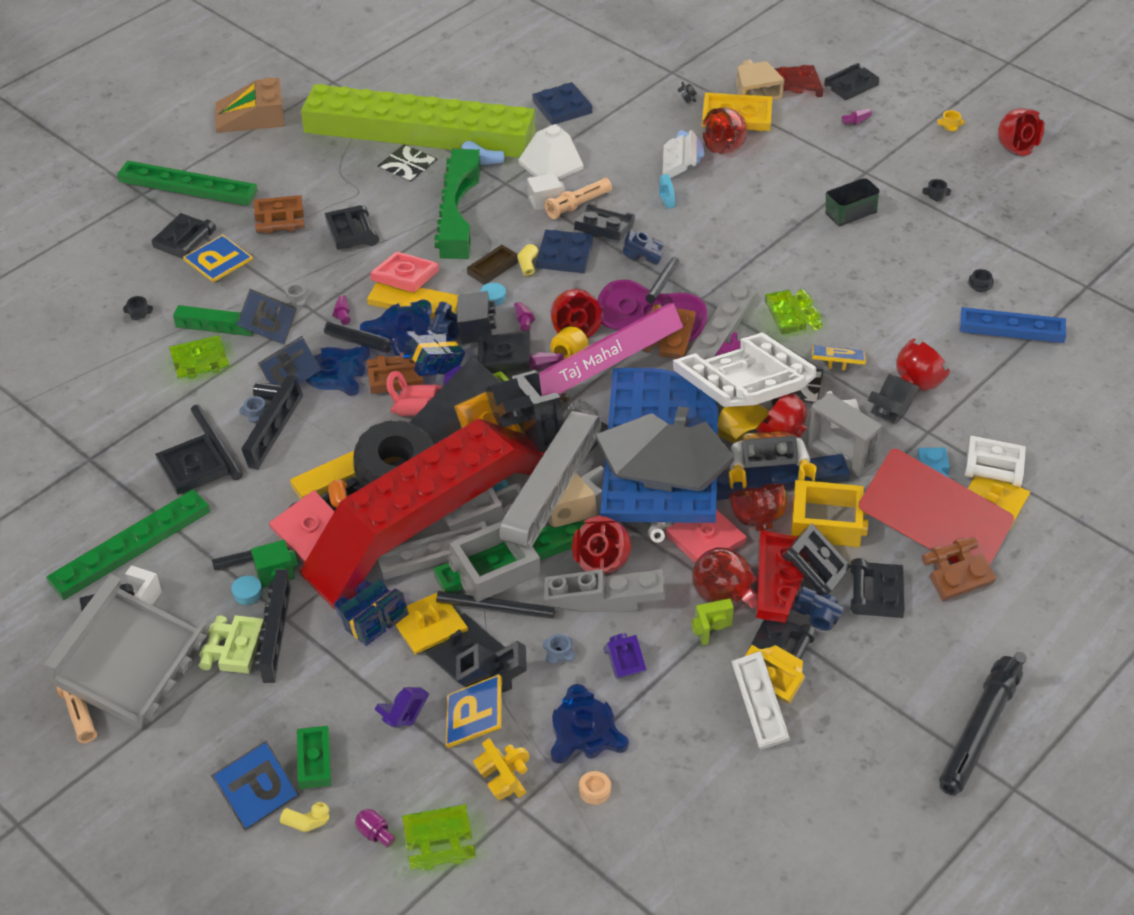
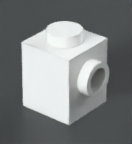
[527,172,565,211]

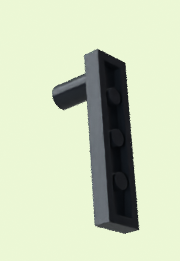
[241,375,303,470]

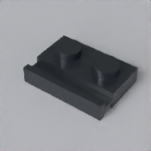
[824,63,880,101]

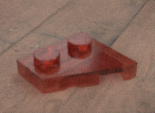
[774,65,824,97]

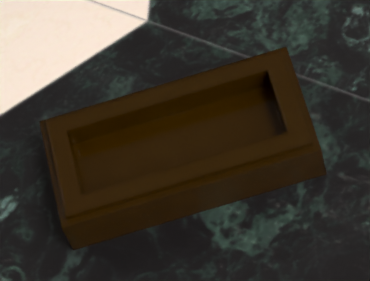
[467,244,519,285]

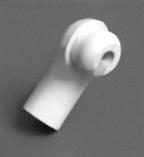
[648,522,672,543]

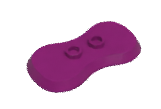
[597,279,708,342]

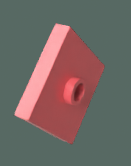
[370,251,439,292]
[269,490,334,564]
[665,509,747,570]

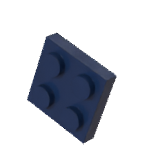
[532,82,592,125]
[536,229,593,274]

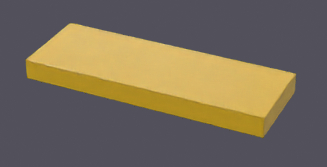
[367,282,458,318]

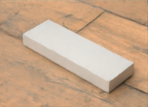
[731,651,790,750]

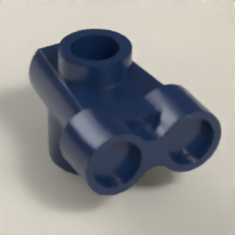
[623,231,664,265]
[427,302,459,347]
[792,586,844,631]

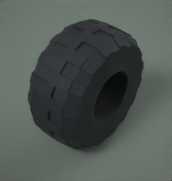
[353,420,434,488]

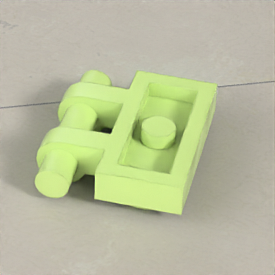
[199,615,265,674]

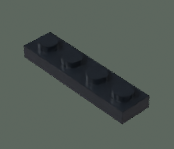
[255,569,291,683]

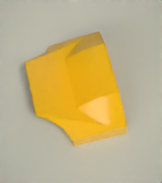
[718,404,770,443]
[744,645,805,704]

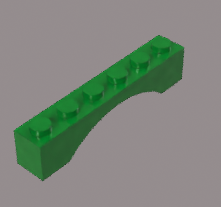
[434,149,481,259]

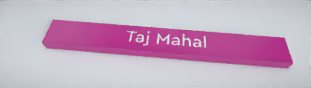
[539,303,683,396]

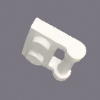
[964,436,1026,487]

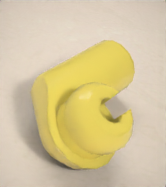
[517,244,539,276]
[280,802,330,832]

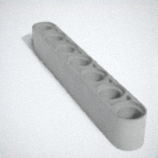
[500,411,601,547]

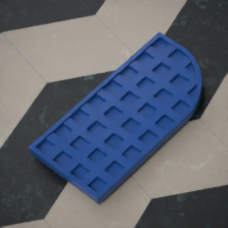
[600,368,718,523]

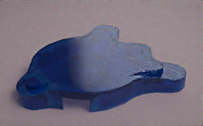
[360,299,432,356]
[294,345,370,396]
[551,684,629,764]

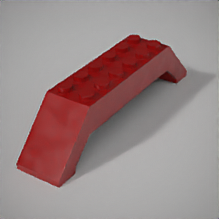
[300,418,545,610]

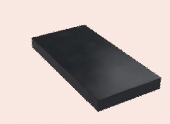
[409,357,501,445]

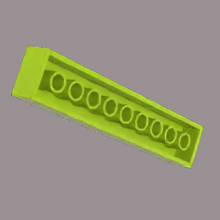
[301,84,535,158]

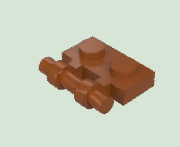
[254,195,305,234]
[642,304,696,359]
[367,352,423,394]
[922,537,997,601]

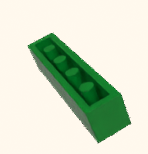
[173,305,257,336]

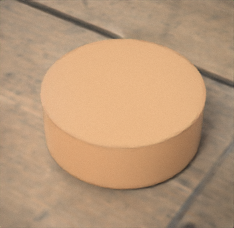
[579,771,611,805]

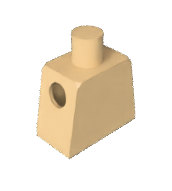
[736,60,784,100]
[547,473,597,527]

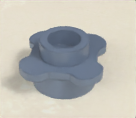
[239,396,268,423]
[543,634,575,664]

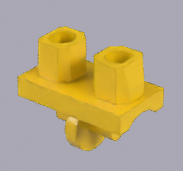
[473,738,530,801]

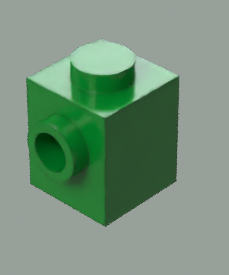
[251,539,298,588]

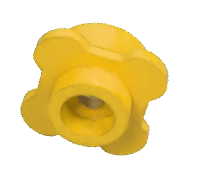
[937,110,965,131]

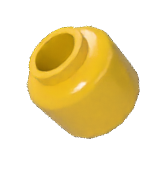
[550,326,589,359]

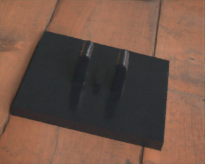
[423,613,504,680]

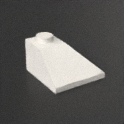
[519,124,584,180]

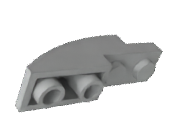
[544,569,665,612]

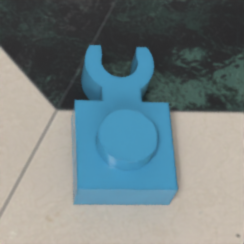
[917,447,950,478]

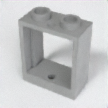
[807,393,883,478]
[447,521,540,602]

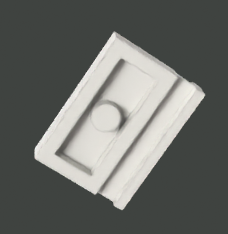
[663,130,697,178]

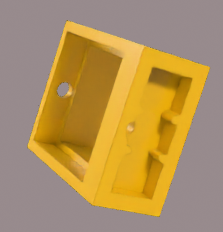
[791,480,868,547]

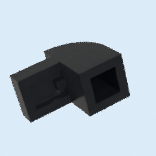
[867,374,919,424]
[485,378,532,428]
[456,640,527,693]

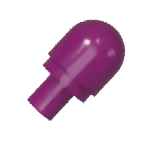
[355,809,396,848]

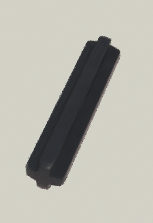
[324,321,393,353]

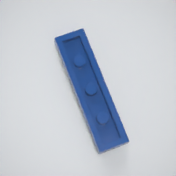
[959,307,1066,343]

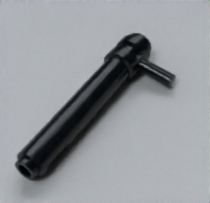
[939,652,1027,796]

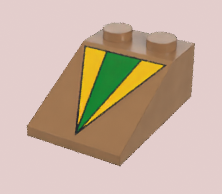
[215,78,285,133]

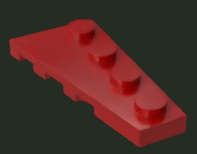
[756,530,809,623]

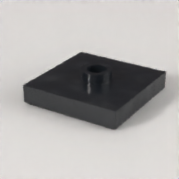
[477,331,531,374]
[155,434,229,495]

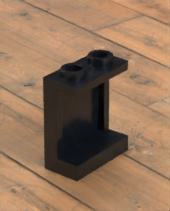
[511,370,563,453]

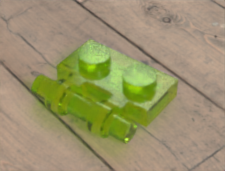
[765,289,823,335]
[169,335,230,379]
[402,804,476,871]

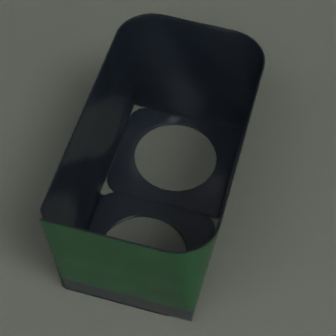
[825,178,880,227]

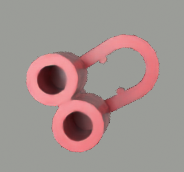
[386,371,442,417]

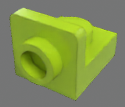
[691,599,734,646]

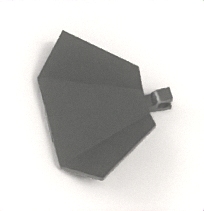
[596,406,734,492]

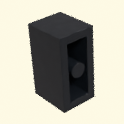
[457,291,497,344]

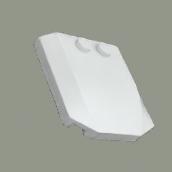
[673,332,816,407]

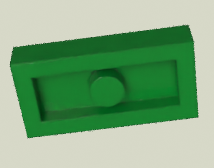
[297,725,332,789]

